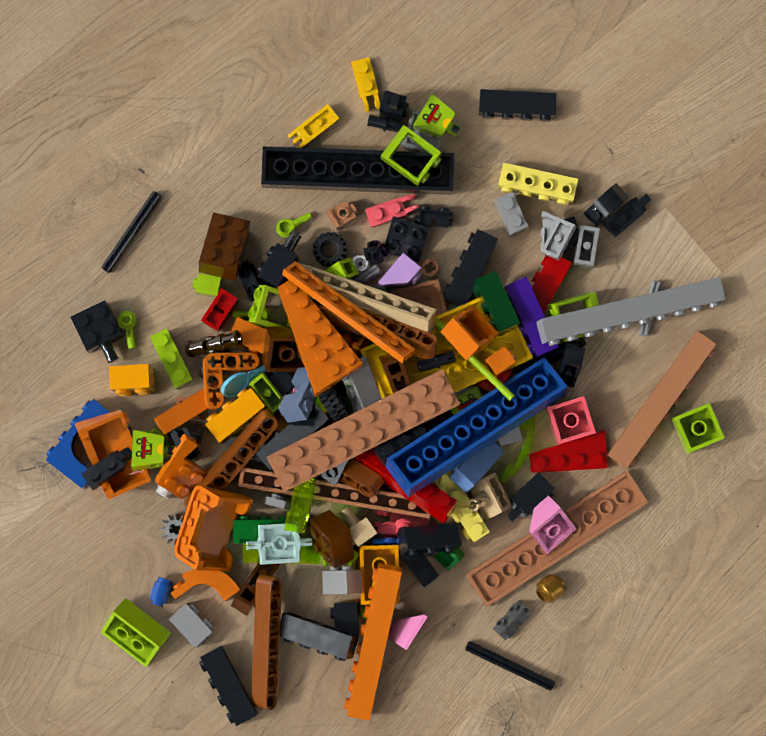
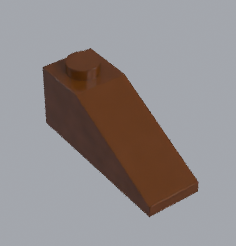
[379,353,411,393]
[231,560,281,616]

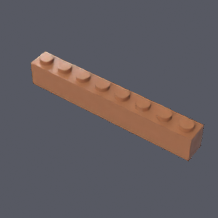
[607,331,716,469]

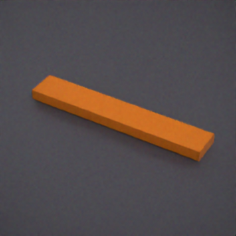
[154,360,256,435]

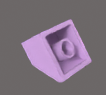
[378,253,421,289]

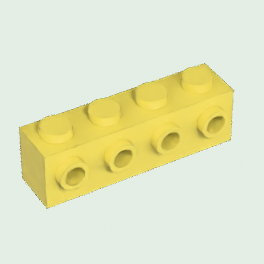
[498,163,578,206]
[432,470,490,542]

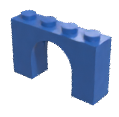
[46,399,131,489]

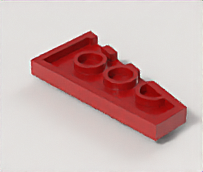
[529,430,607,473]

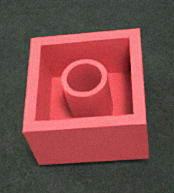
[545,396,596,445]

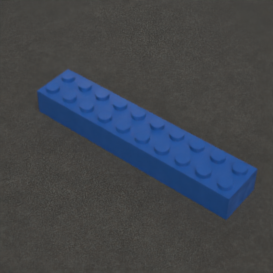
[386,357,568,498]

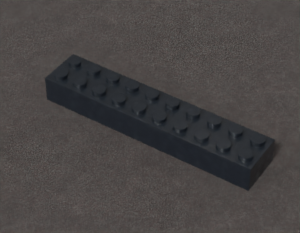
[261,146,454,195]

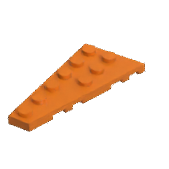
[278,280,363,397]

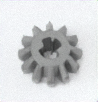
[159,513,185,546]

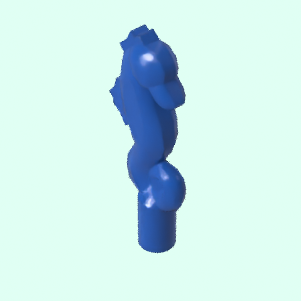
[372,537,399,546]

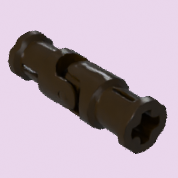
[185,330,243,358]

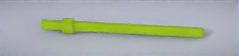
[435,317,515,401]

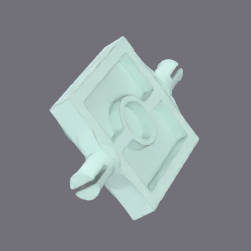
[246,523,312,564]

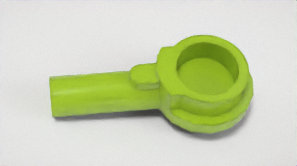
[276,212,312,238]
[232,307,271,321]
[118,311,137,349]

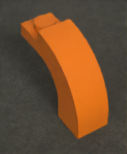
[171,569,241,601]

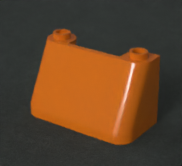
[75,410,152,500]
[174,486,253,572]

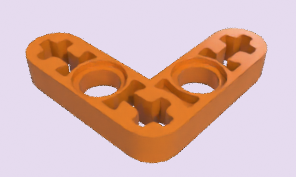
[203,353,259,410]

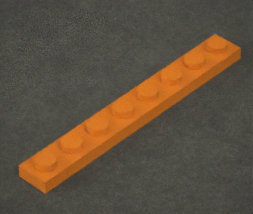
[282,261,415,363]

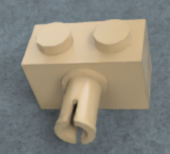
[468,472,513,520]
[339,506,377,547]

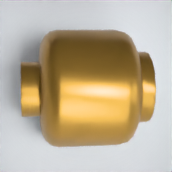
[536,574,565,603]

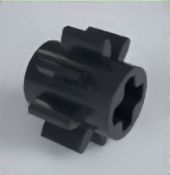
[363,240,388,264]

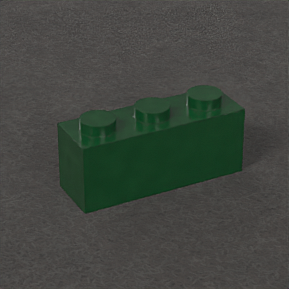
[472,271,520,335]

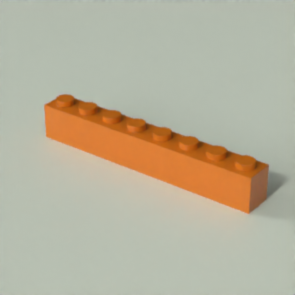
[344,563,402,721]

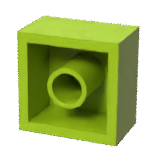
[671,403,725,454]

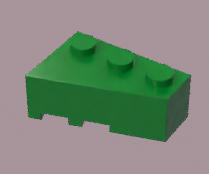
[233,516,294,544]

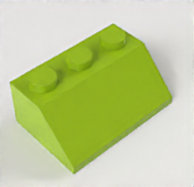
[100,598,171,667]

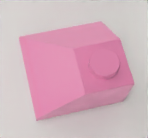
[529,496,576,554]
[388,613,428,650]

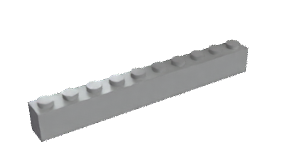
[536,277,726,346]

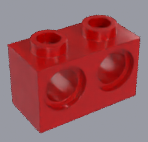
[201,288,239,333]

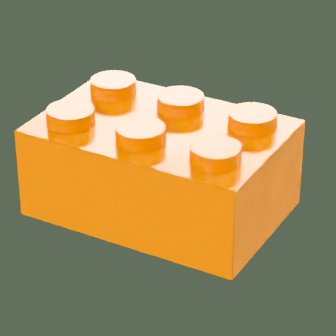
[109,364,156,397]
[205,388,267,444]
[360,545,400,605]

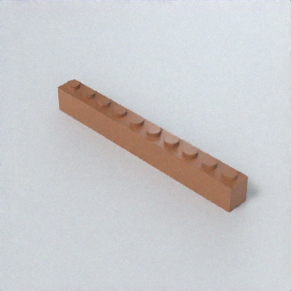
[238,468,430,519]

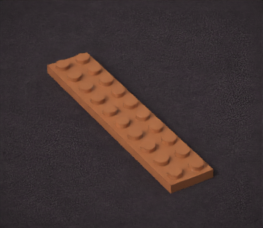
[267,369,460,492]
[465,470,648,607]

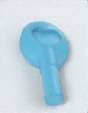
[221,365,266,398]

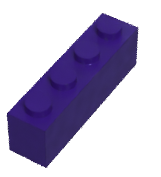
[504,277,558,358]

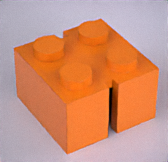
[441,305,499,361]

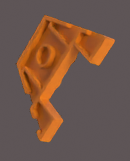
[155,433,232,499]

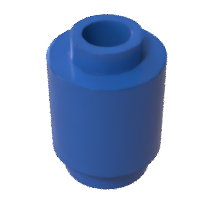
[149,577,173,607]

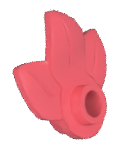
[377,519,413,538]

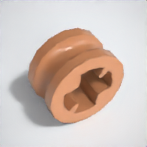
[421,259,438,277]

